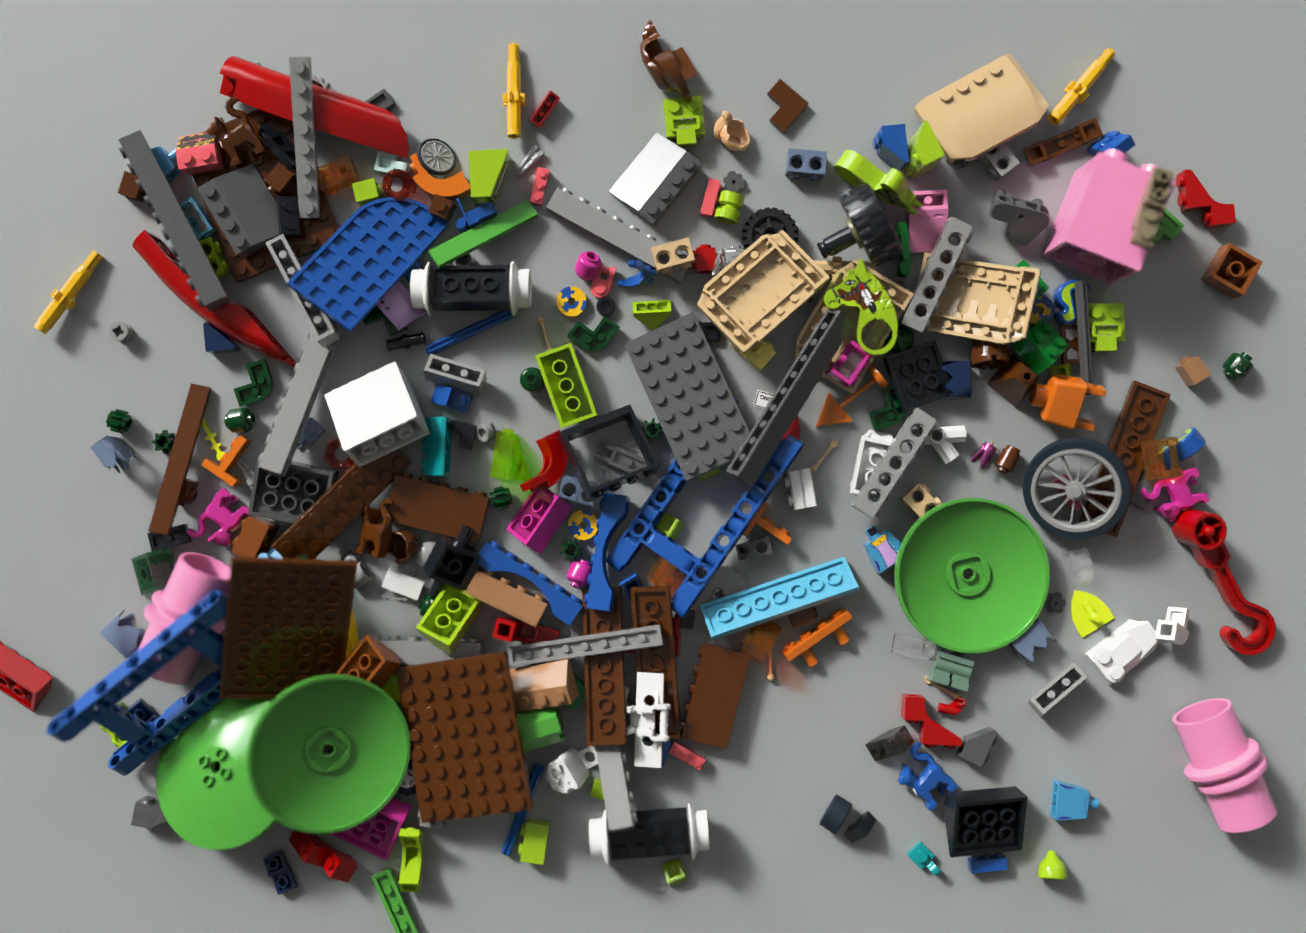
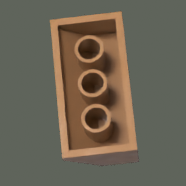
[465,568,548,627]
[510,658,579,712]

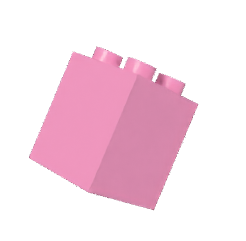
[1041,149,1175,284]

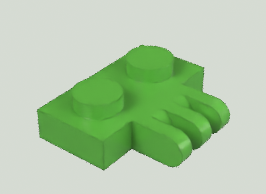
[1154,208,1184,244]

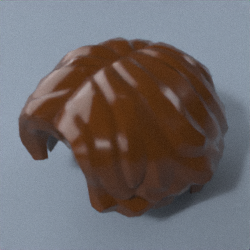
[388,529,418,565]

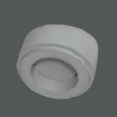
[476,422,495,443]

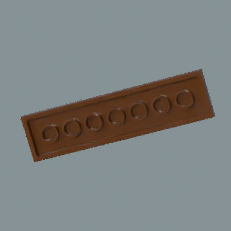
[1079,381,1171,537]
[271,449,412,560]
[631,586,682,739]
[582,587,627,746]

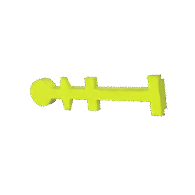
[202,412,226,461]

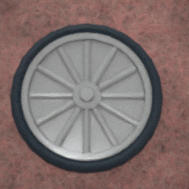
[417,138,456,176]

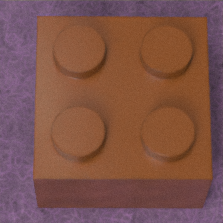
[1201,243,1263,299]
[232,516,280,557]

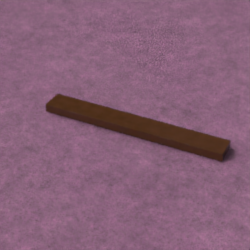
[148,384,212,536]

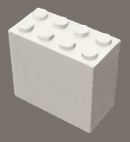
[325,361,430,467]

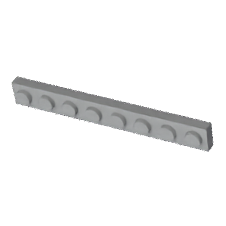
[289,57,320,218]
[507,624,664,667]

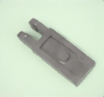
[594,442,647,478]

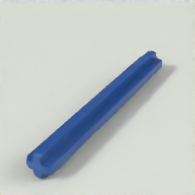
[425,311,514,356]
[501,764,544,856]

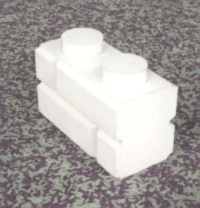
[783,468,817,510]

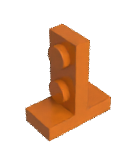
[201,436,252,487]
[744,502,792,545]

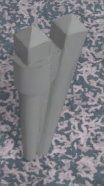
[514,145,545,178]
[236,459,255,489]

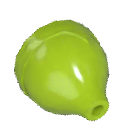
[1037,850,1068,880]

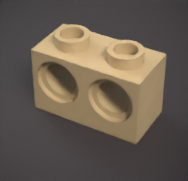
[651,237,695,275]
[899,483,943,519]

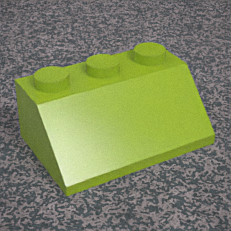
[904,120,945,179]
[416,584,482,655]

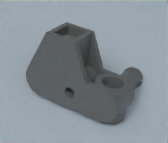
[989,189,1050,246]

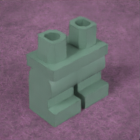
[928,647,974,692]

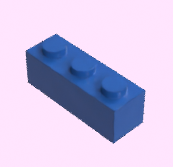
[968,853,1008,874]

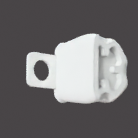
[545,746,598,794]

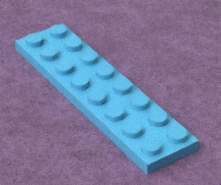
[700,557,859,640]

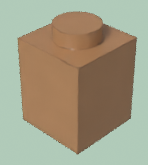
[1175,355,1211,387]

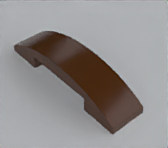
[1023,118,1103,167]

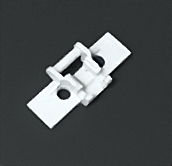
[626,672,670,768]

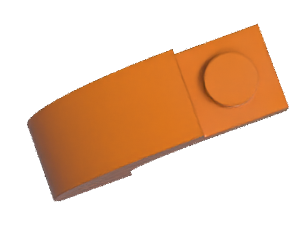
[410,153,471,201]

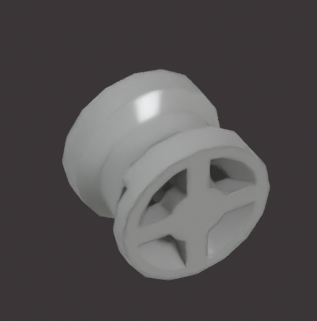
[109,322,134,342]

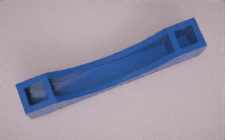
[584,493,630,612]
[477,540,583,626]

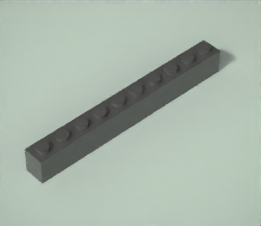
[118,130,230,312]
[726,309,853,487]

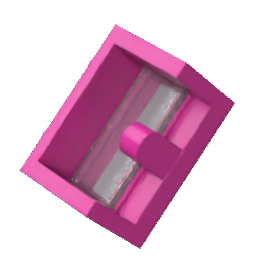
[826,340,871,387]

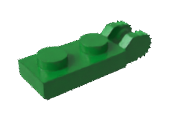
[894,221,912,277]

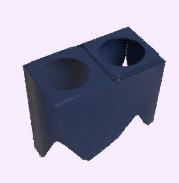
[939,361,972,401]

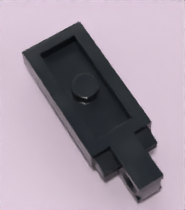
[258,123,296,170]

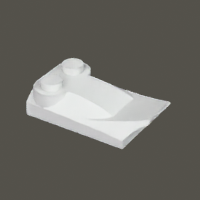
[849,429,896,501]
[1085,619,1159,685]

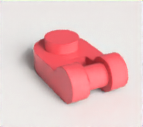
[591,263,617,299]

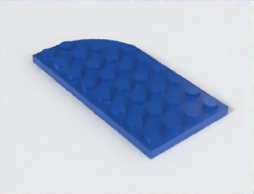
[287,197,449,333]

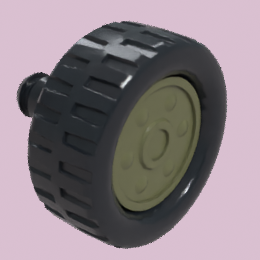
[817,183,902,267]

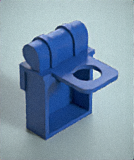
[1087,131,1135,156]
[456,198,498,233]

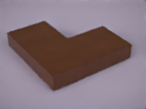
[767,79,809,134]

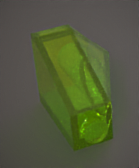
[490,428,533,481]

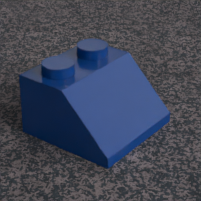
[873,124,909,172]

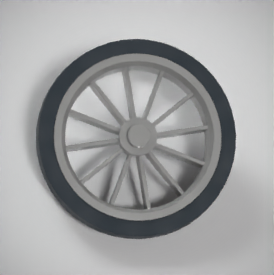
[1023,437,1131,539]

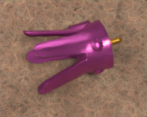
[971,441,997,469]

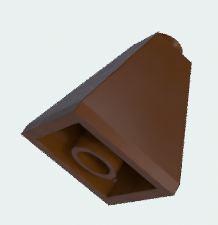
[987,354,1041,407]

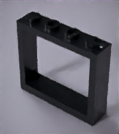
[558,404,660,499]

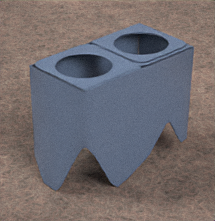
[91,436,136,473]
[558,475,598,507]
[100,609,144,659]
[1009,618,1057,664]

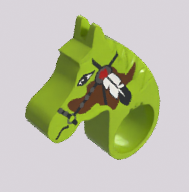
[824,258,898,355]

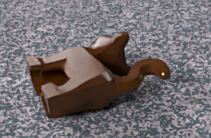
[207,97,266,167]
[355,498,393,558]

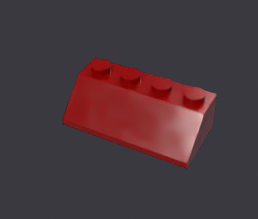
[0,641,53,712]

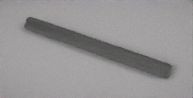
[1074,280,1093,395]

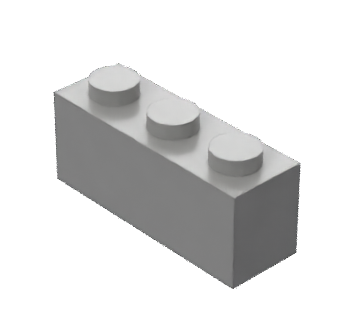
[424,354,487,397]
[1028,662,1088,718]

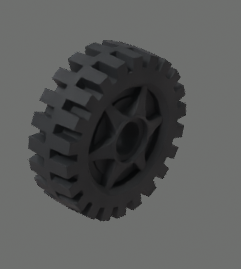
[742,207,799,251]

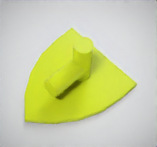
[1071,590,1114,638]

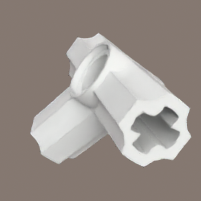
[907,425,967,464]

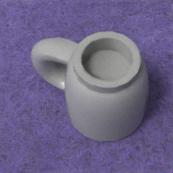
[344,555,373,588]

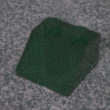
[131,548,174,596]

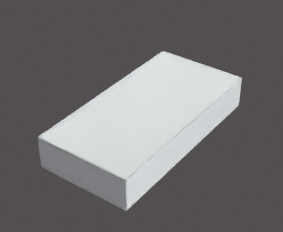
[381,568,425,601]

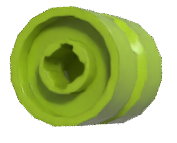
[714,190,745,225]

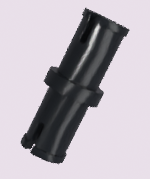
[386,332,426,352]

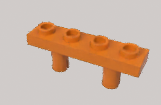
[781,607,853,667]

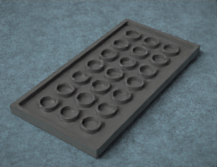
[624,312,750,482]

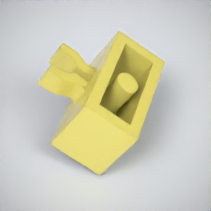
[731,340,776,372]

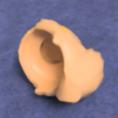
[714,111,750,151]

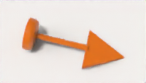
[816,365,888,427]

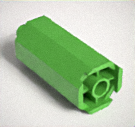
[517,706,566,753]

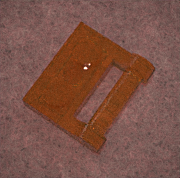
[1141,437,1182,481]

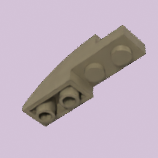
[1130,166,1174,250]

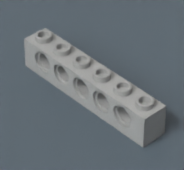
[898,216,973,334]
[850,407,937,518]

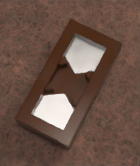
[1059,325,1079,364]

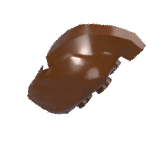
[640,20,697,103]

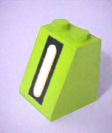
[468,149,512,207]

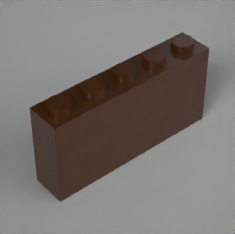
[388,472,491,543]
[680,642,750,749]

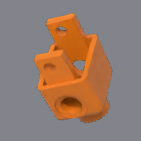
[1029,374,1107,431]

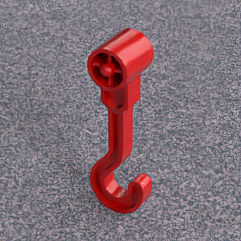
[1172,509,1276,655]

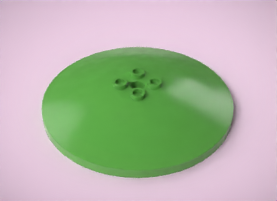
[894,498,1050,653]
[246,674,410,834]
[156,699,277,850]

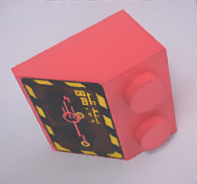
[176,132,225,175]

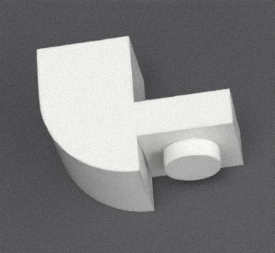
[1155,607,1190,645]

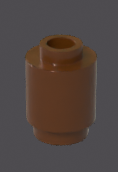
[995,445,1021,474]

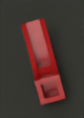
[1175,170,1236,229]
[901,694,962,749]
[289,830,358,882]

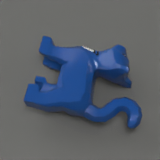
[897,742,958,811]

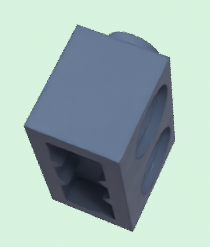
[785,148,827,181]

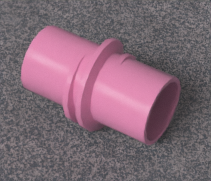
[138,552,230,684]
[1172,698,1277,833]

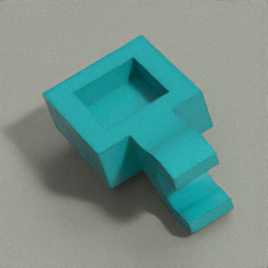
[907,841,941,876]

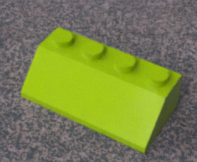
[535,343,598,429]

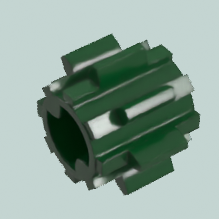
[106,409,133,433]
[642,418,664,442]
[152,430,176,454]
[490,486,513,510]
[560,538,583,561]

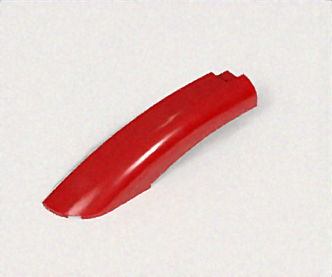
[220,56,409,158]
[132,230,296,368]

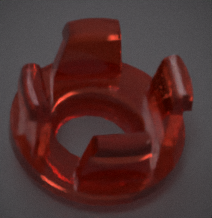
[382,169,417,201]
[323,438,354,469]

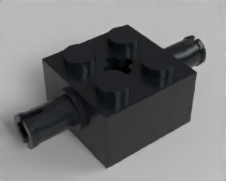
[423,525,480,598]

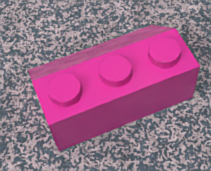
[506,488,573,554]

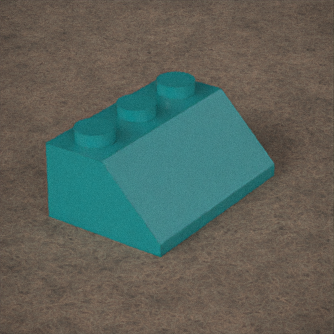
[421,417,452,476]

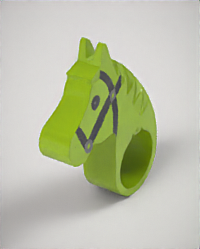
[834,150,923,216]

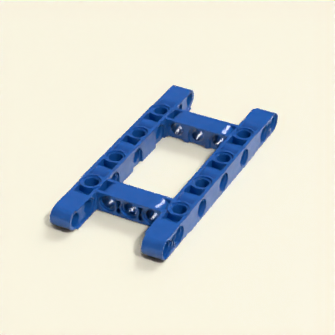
[606,397,804,618]
[46,590,227,776]

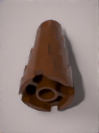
[971,339,1011,370]

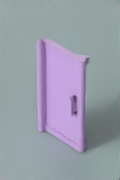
[377,281,425,331]

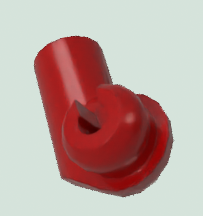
[937,697,966,715]

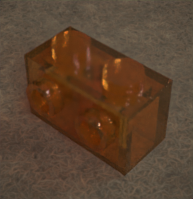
[318,155,361,196]
[647,556,677,587]
[741,621,782,664]

